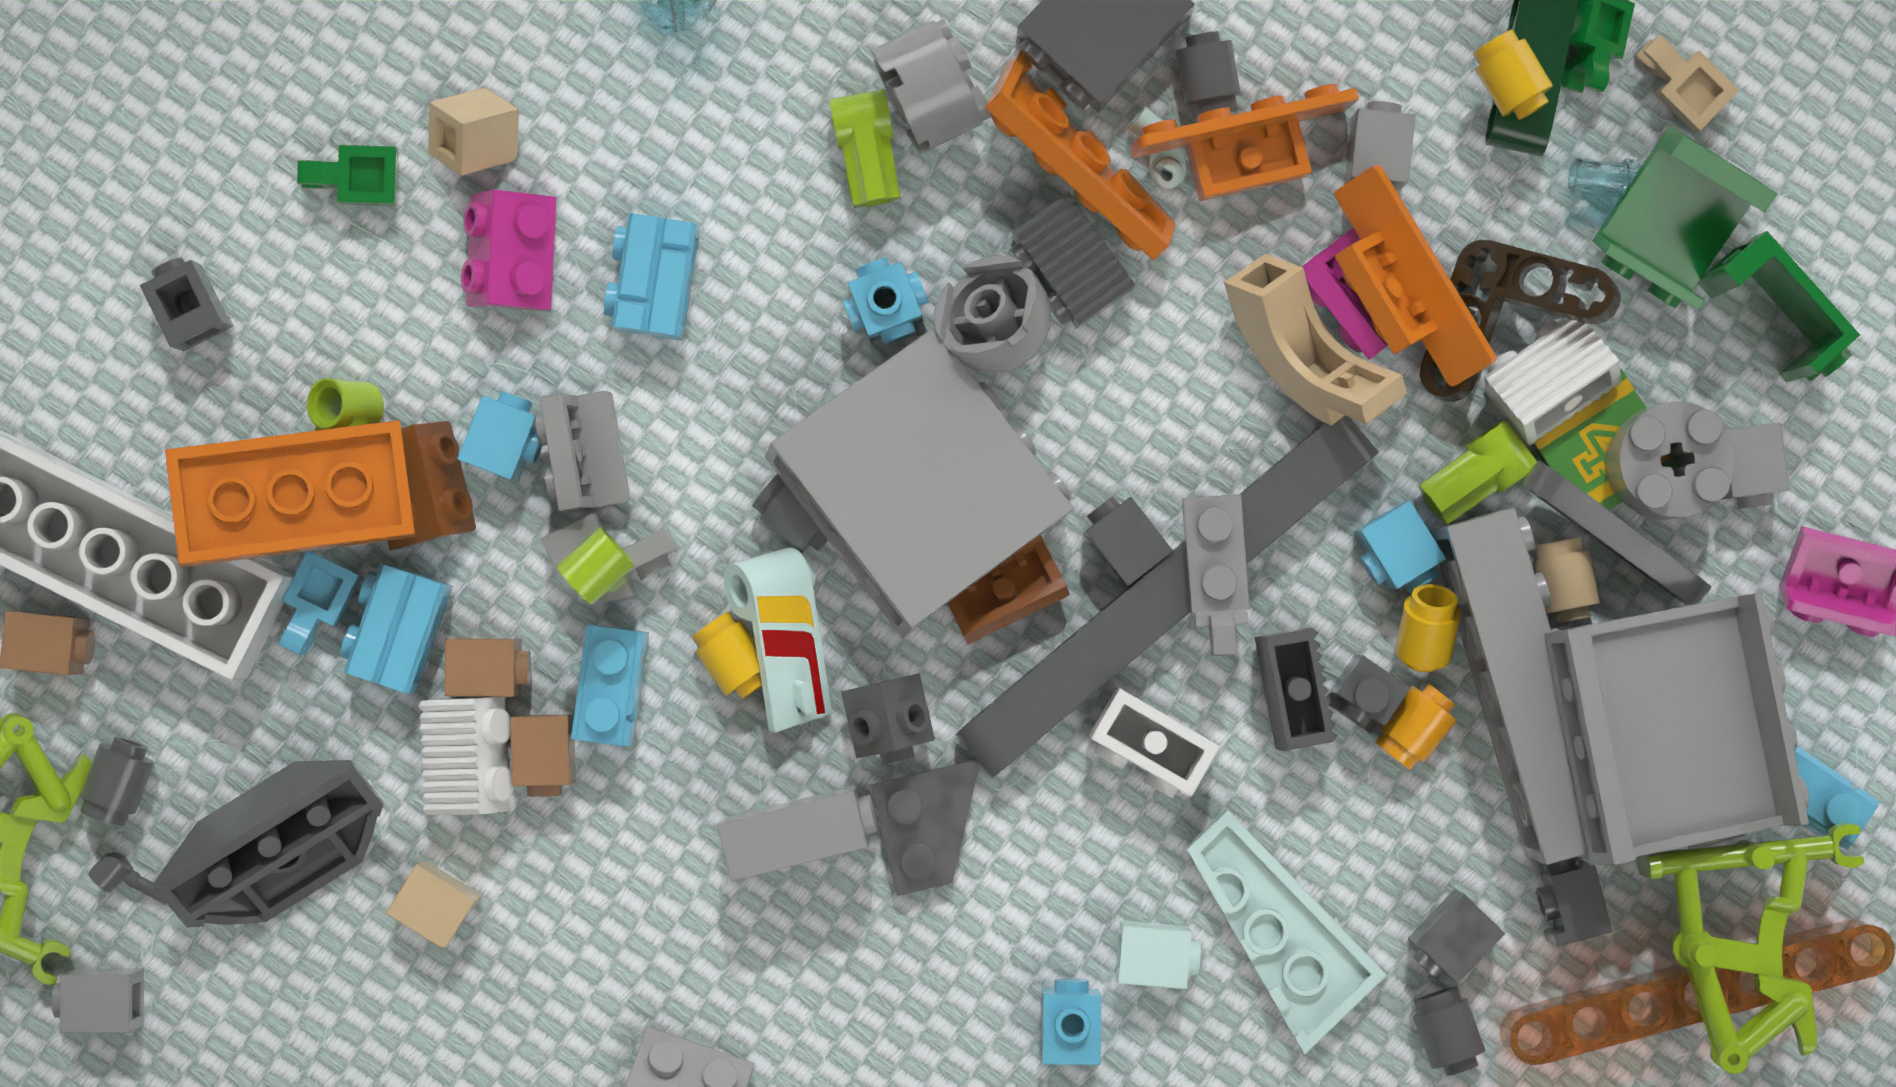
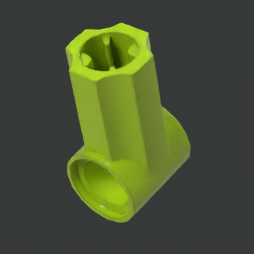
[829,89,901,208]
[306,378,384,431]
[1417,418,1537,525]
[556,527,635,606]

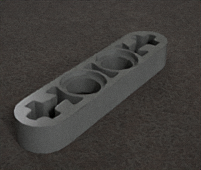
[1521,461,1712,606]

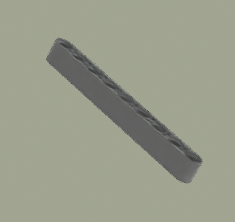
[955,416,1379,778]

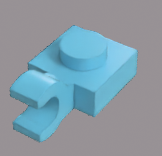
[278,551,362,656]

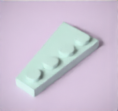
[1185,809,1387,1054]

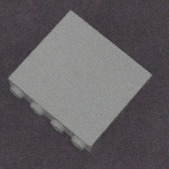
[765,328,1074,639]
[1544,592,1809,865]

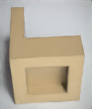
[428,88,519,176]
[386,860,482,948]

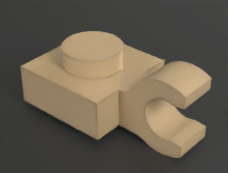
[1635,35,1739,133]

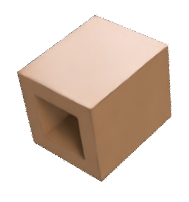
[0,611,95,675]
[445,638,531,697]
[510,714,576,797]

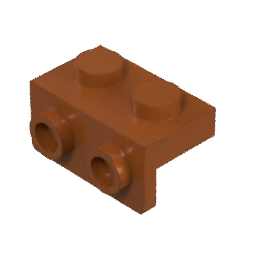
[388,421,476,551]
[947,535,1070,645]

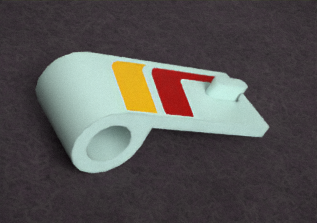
[724,547,832,733]

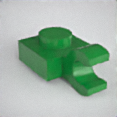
[1562,0,1635,93]
[297,145,399,206]

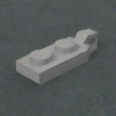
[1182,494,1250,656]

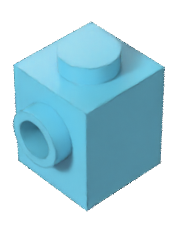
[457,391,543,482]
[1354,500,1446,593]
[1041,978,1101,1065]

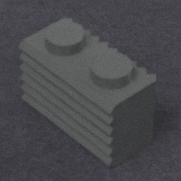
[1010,192,1135,329]
[1254,628,1338,751]

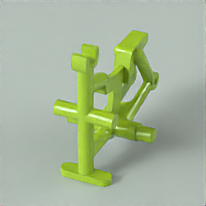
[0,713,92,985]
[1636,823,1864,1074]

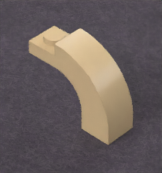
[1224,254,1407,426]

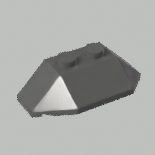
[153,760,384,928]

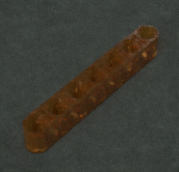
[1500,919,1895,1065]

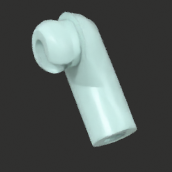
[1128,106,1187,189]

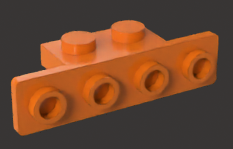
[1130,84,1359,201]
[1334,165,1497,387]

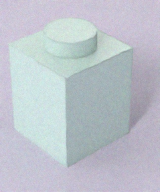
[1115,920,1201,989]

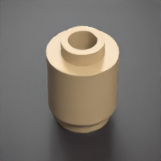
[1533,537,1600,623]

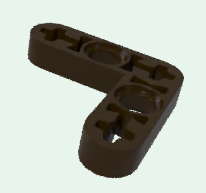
[1419,239,1621,402]

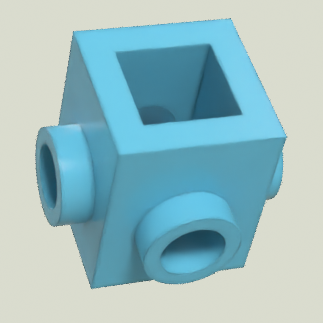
[842,258,929,345]

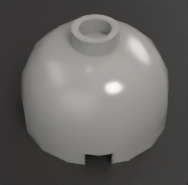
[934,255,1051,373]

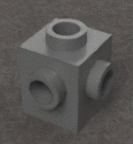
[841,673,935,764]

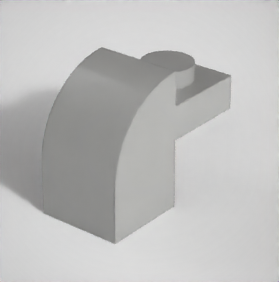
[541,513,679,602]

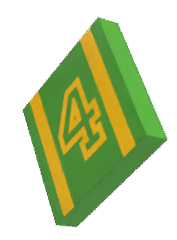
[1532,368,1679,510]

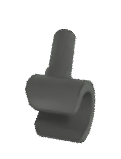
[89,852,166,905]

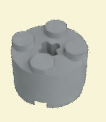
[871,19,992,154]
[1605,402,1736,520]

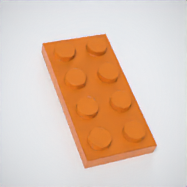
[165,420,416,567]

